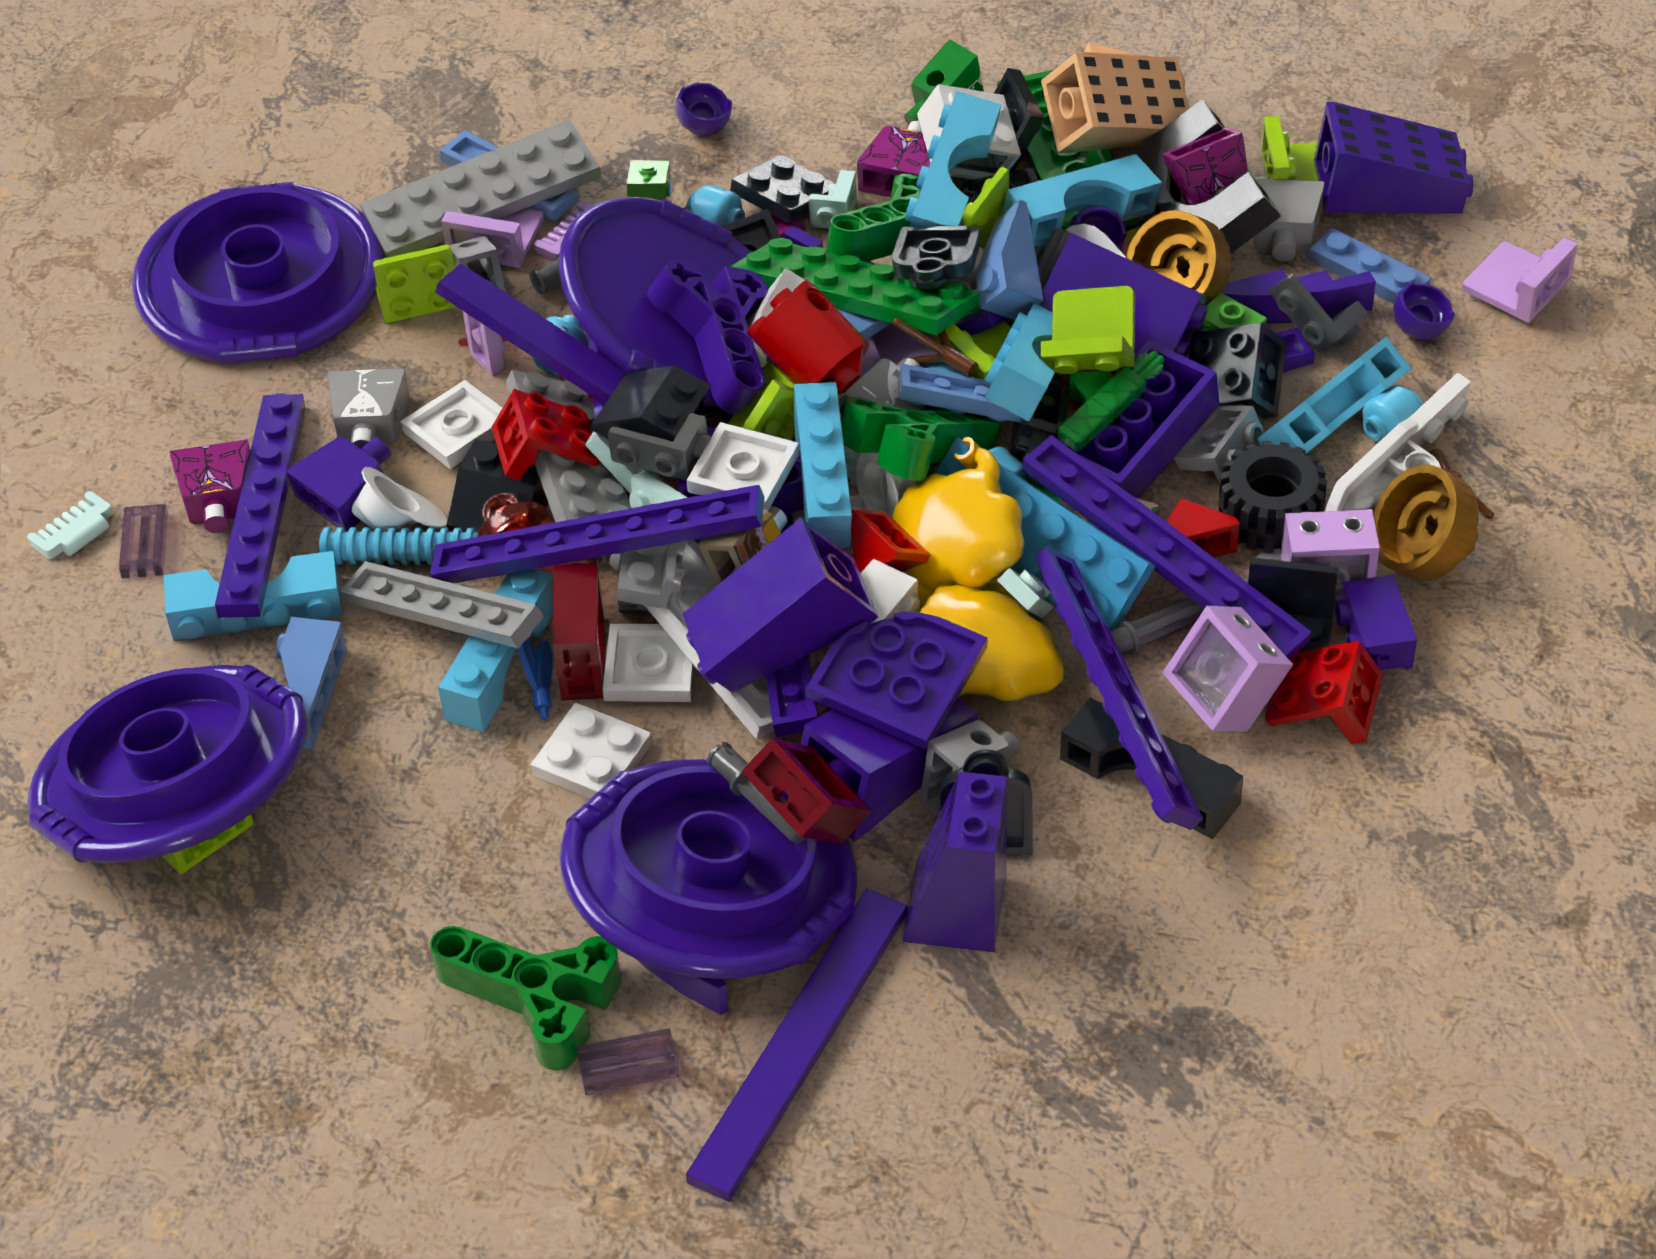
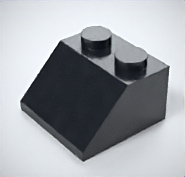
[590,366,711,442]
[447,439,549,534]

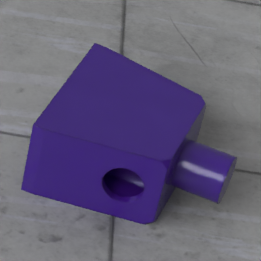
[286,437,391,531]

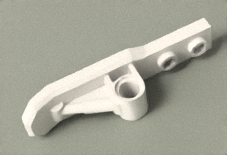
[1324,373,1471,512]

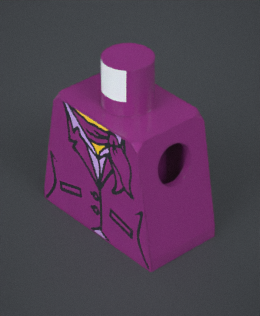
[857,121,931,197]
[1162,126,1248,205]
[170,439,250,533]

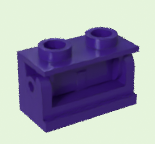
[1335,575,1417,670]

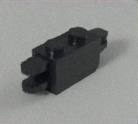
[1010,373,1069,472]

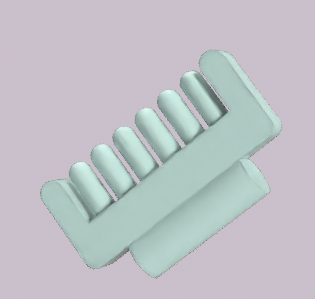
[27,491,113,559]

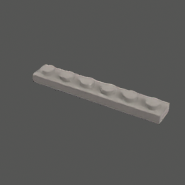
[340,561,544,649]

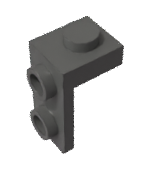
[1269,274,1368,353]
[608,413,711,480]

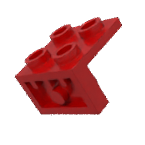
[492,389,600,481]
[1265,640,1383,744]

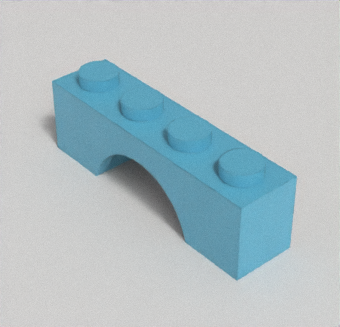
[905,91,1001,227]
[1002,154,1162,247]
[984,303,1055,421]
[1256,337,1412,454]
[793,382,852,547]
[164,551,343,641]
[438,569,553,732]

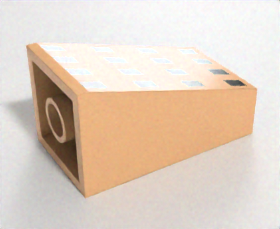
[1041,52,1189,153]

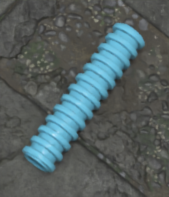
[319,527,490,565]

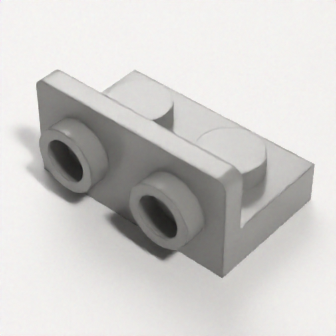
[1174,405,1265,484]
[615,541,686,609]

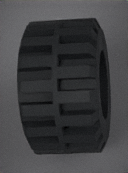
[1218,441,1327,553]

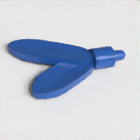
[517,638,553,720]

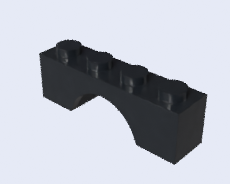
[1060,697,1243,839]

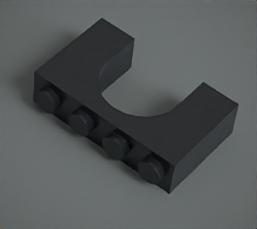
[1128,99,1281,254]

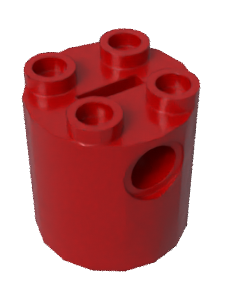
[747,279,870,396]

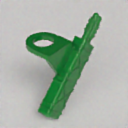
[1058,351,1165,452]

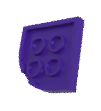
[806,612,988,750]

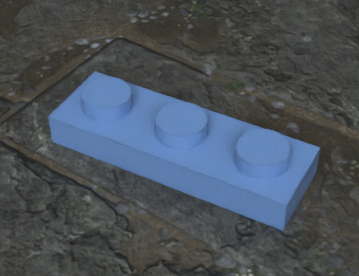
[1309,228,1431,304]
[898,363,1021,423]

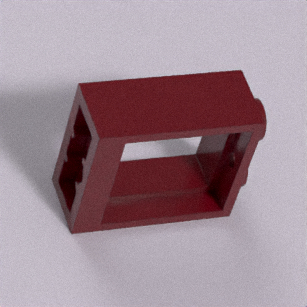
[553,563,605,701]
[741,738,872,844]

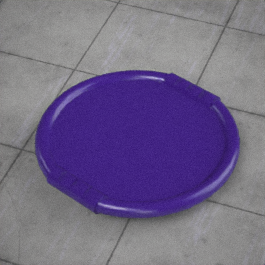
[132,182,384,365]
[559,197,778,407]
[28,665,307,863]
[560,759,858,979]

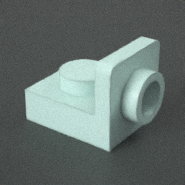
[809,170,857,229]

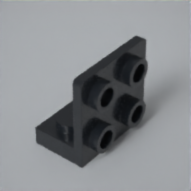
[1189,323,1287,419]
[1248,558,1338,652]

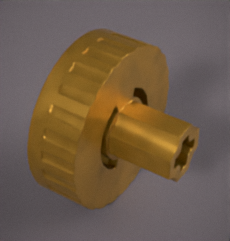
[1126,210,1232,306]
[1373,465,1479,581]

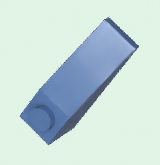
[975,200,1044,320]
[276,617,347,750]

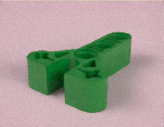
[826,174,965,262]
[841,397,1001,481]
[430,926,622,1070]

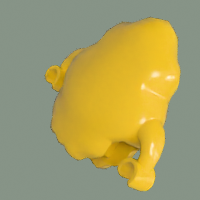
[891,437,1025,608]
[919,574,1064,701]

